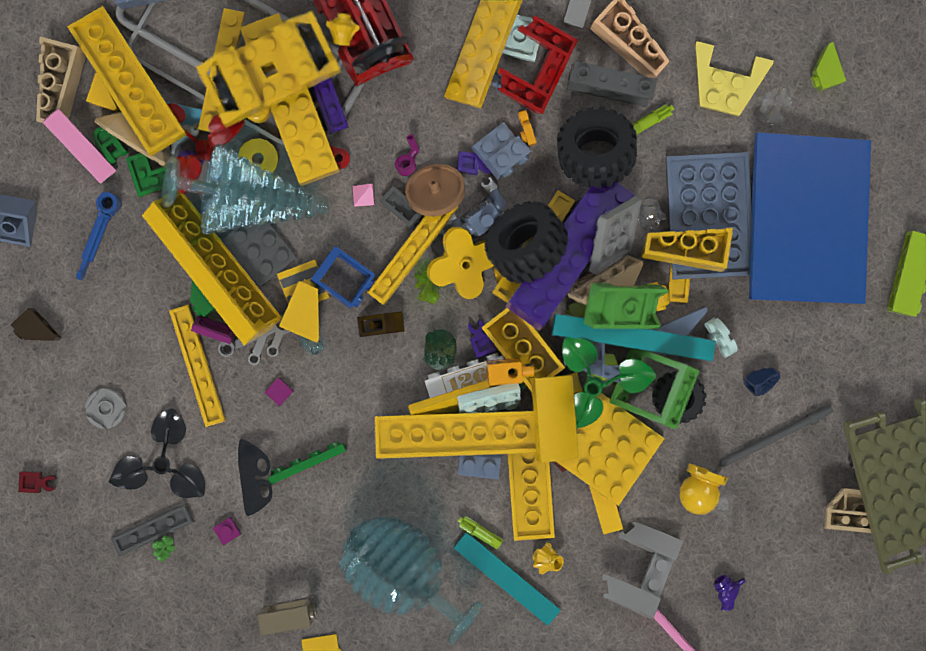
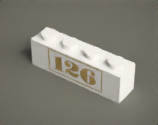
[425,353,509,398]

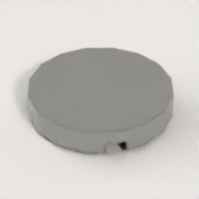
[85,388,127,429]

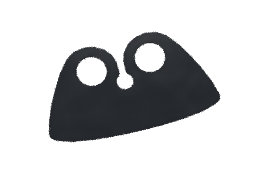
[238,439,273,516]

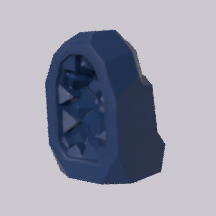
[743,367,781,396]

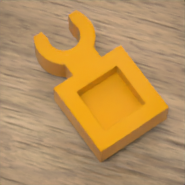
[518,110,537,148]

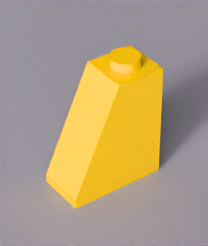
[279,279,319,343]

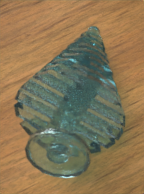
[162,143,329,234]

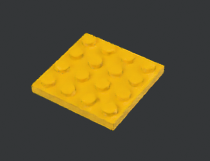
[555,393,665,506]

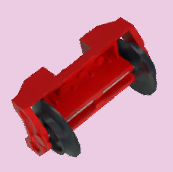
[313,0,414,87]

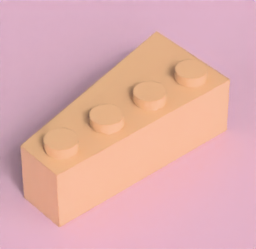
[590,0,670,78]

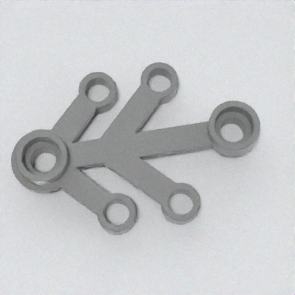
[218,314,290,365]

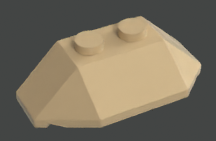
[94,111,173,166]
[568,255,643,305]
[824,488,871,533]

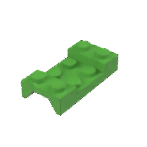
[583,283,668,329]

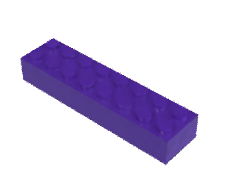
[505,182,635,331]

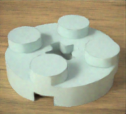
[705,317,738,358]

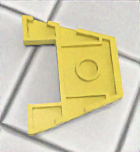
[695,41,774,116]

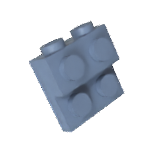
[472,122,531,180]

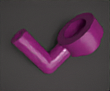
[395,134,420,176]

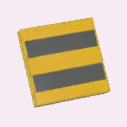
[277,260,330,304]

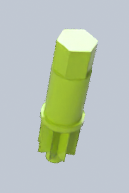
[632,104,674,135]
[457,516,503,549]

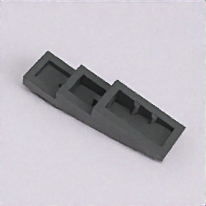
[380,186,446,256]

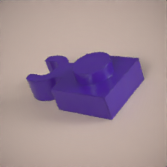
[457,151,491,175]
[468,320,496,359]

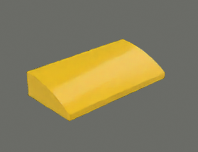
[531,375,578,463]

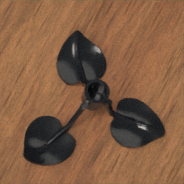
[109,408,205,498]

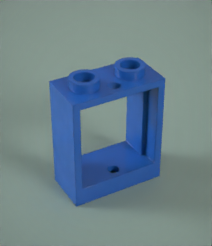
[310,246,376,309]

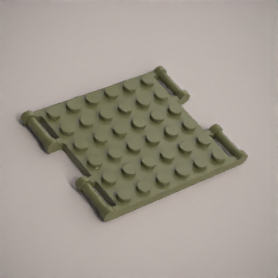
[843,398,926,575]

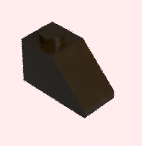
[11,308,62,341]
[357,311,405,337]

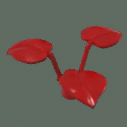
[167,103,245,194]

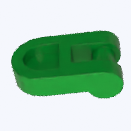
[93,127,128,165]

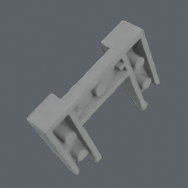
[601,522,683,619]

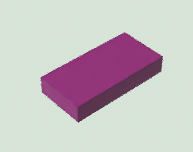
[191,316,235,344]

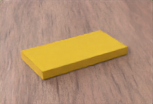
[408,380,490,415]

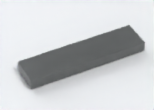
[111,504,194,557]

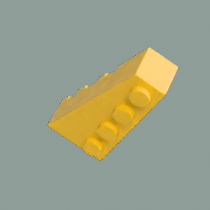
[641,228,733,272]

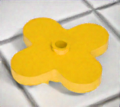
[427,227,494,299]

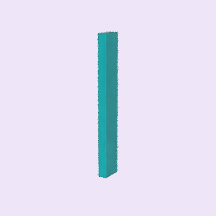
[454,532,561,626]

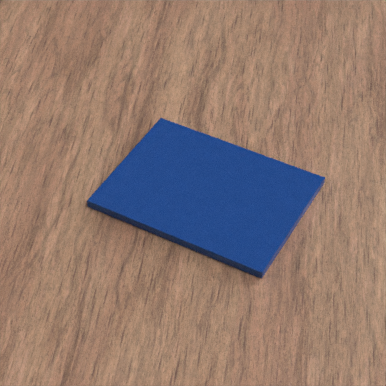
[749,133,871,304]

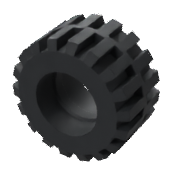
[652,371,707,424]

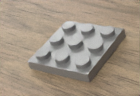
[590,197,642,275]

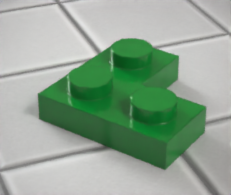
[126,153,174,198]

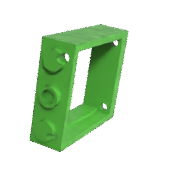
[609,348,699,430]

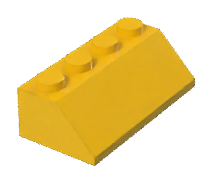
[481,308,566,392]

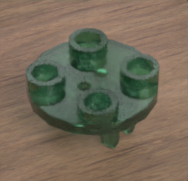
[423,329,457,370]

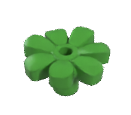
[152,535,175,562]

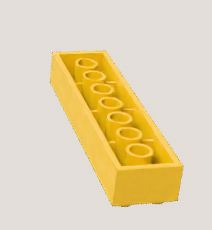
[240,13,340,186]
[142,191,282,346]

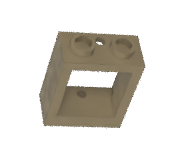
[257,598,317,636]

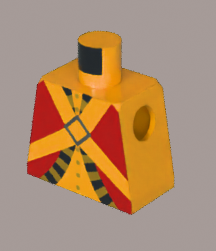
[486,359,534,386]

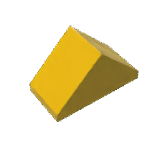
[86,73,121,112]

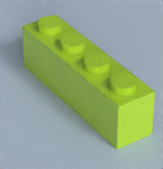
[887,231,926,317]

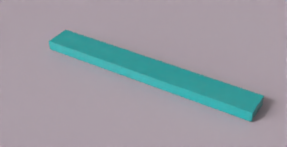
[551,314,716,361]

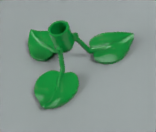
[562,337,656,428]

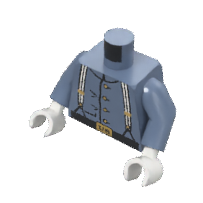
[447,177,506,236]

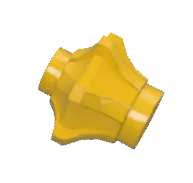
[326,13,360,45]
[533,542,564,575]

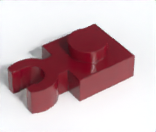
[18,471,56,493]

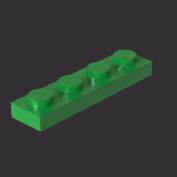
[267,441,347,485]

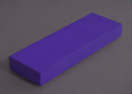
[312,77,349,134]

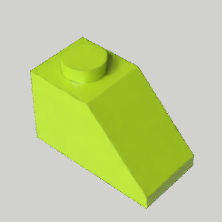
[811,42,846,92]

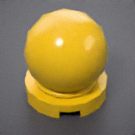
[679,463,728,515]

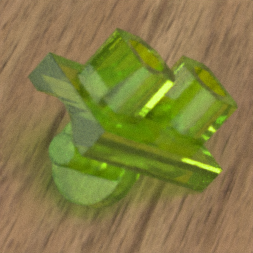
[413,270,446,304]

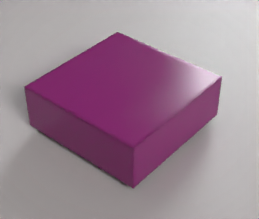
[264,377,294,406]

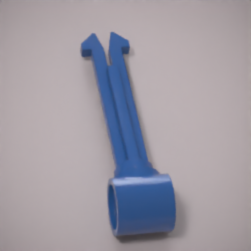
[76,192,122,280]

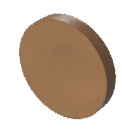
[405,164,466,216]

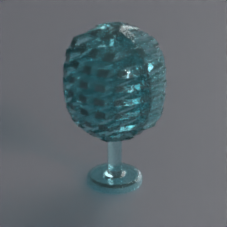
[339,516,484,646]

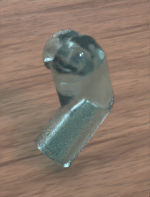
[298,335,324,355]

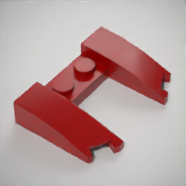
[498,15,578,114]

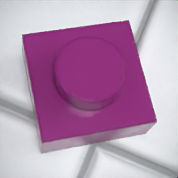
[212,517,242,546]

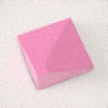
[353,184,374,207]

